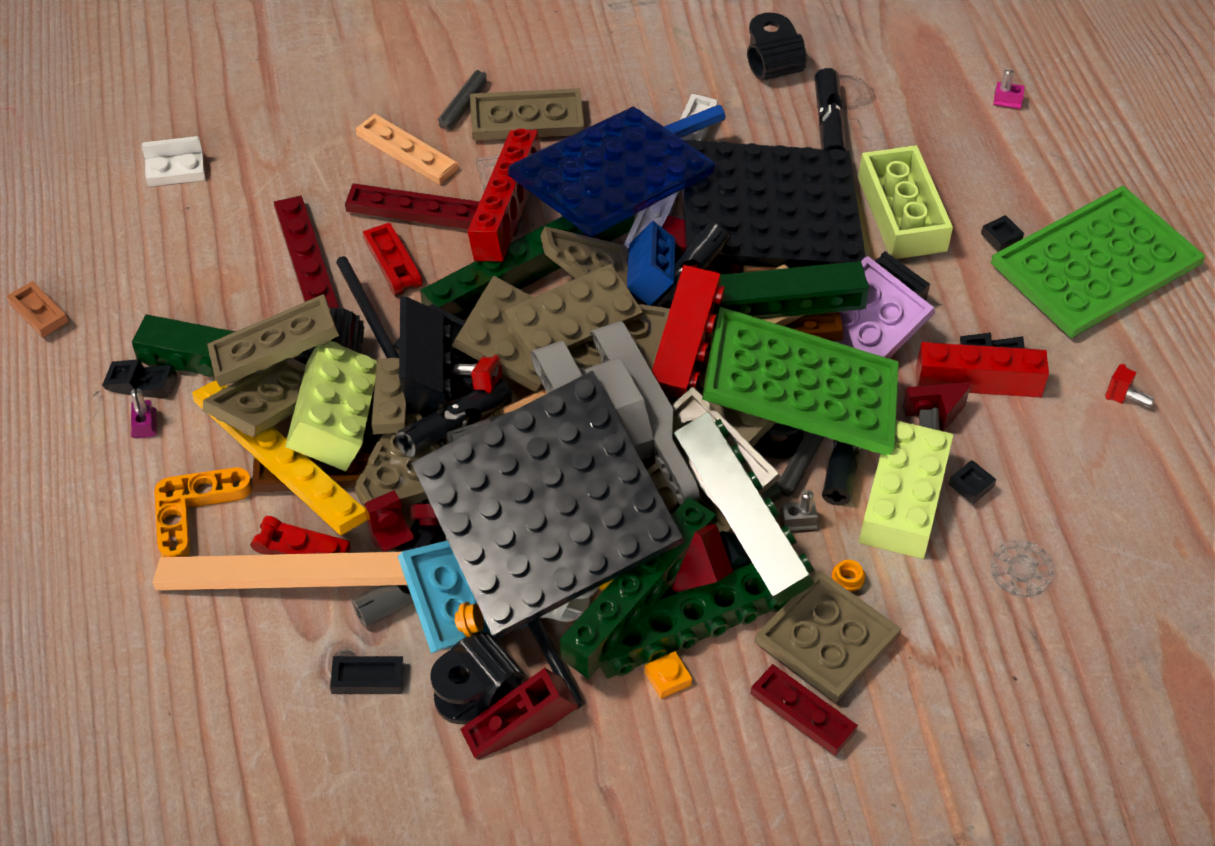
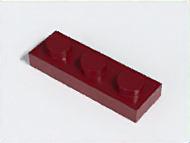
[750,664,858,756]

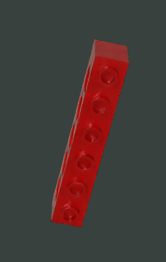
[467,128,543,261]

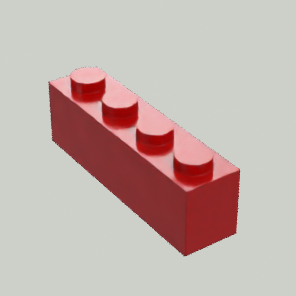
[652,265,725,398]
[916,342,1049,398]

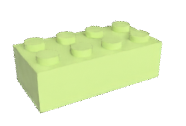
[858,145,953,259]
[285,341,377,471]
[859,420,953,559]

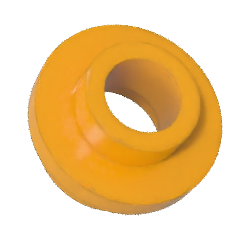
[831,560,865,592]
[455,602,484,637]

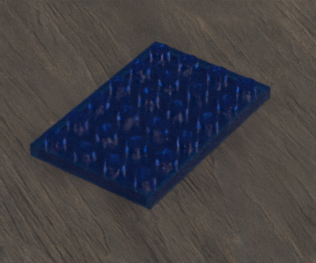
[508,106,716,237]

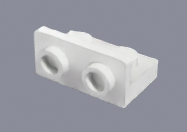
[142,136,205,187]

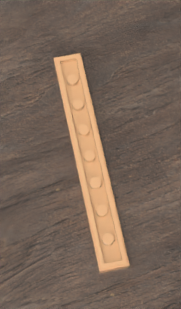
[152,552,407,590]

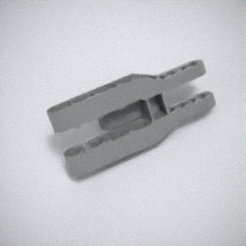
[531,321,700,504]

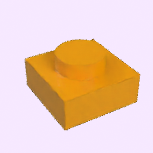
[644,651,692,699]

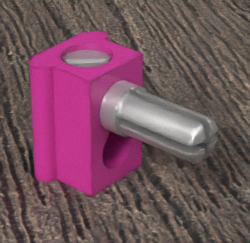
[993,69,1025,109]

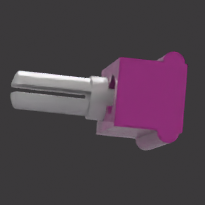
[131,389,157,438]

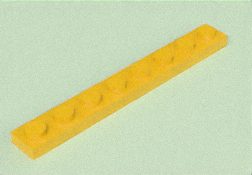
[192,380,367,536]

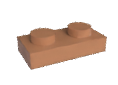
[7,281,68,338]

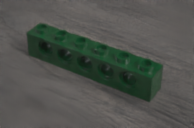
[560,497,716,679]
[600,562,789,679]

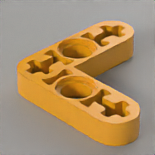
[154,467,252,557]

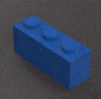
[627,221,675,306]

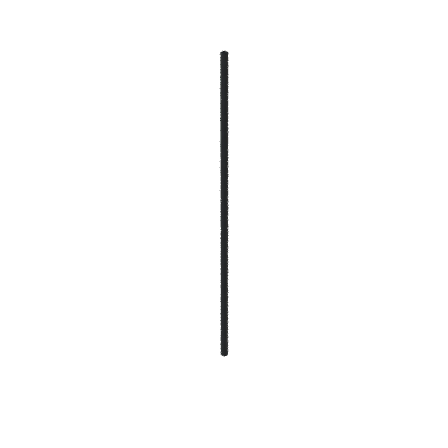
[336,256,585,710]

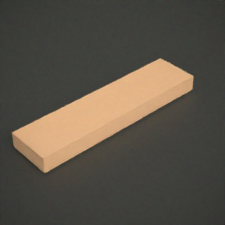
[356,113,459,185]

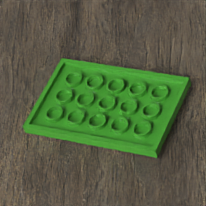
[991,186,1205,338]
[702,307,899,456]

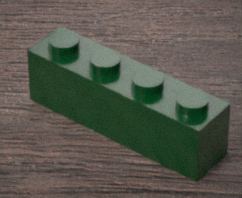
[131,314,244,378]

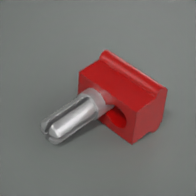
[453,355,502,393]
[1105,364,1154,407]

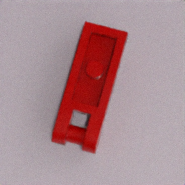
[363,222,422,295]
[250,516,351,555]

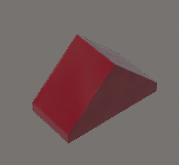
[672,523,733,592]

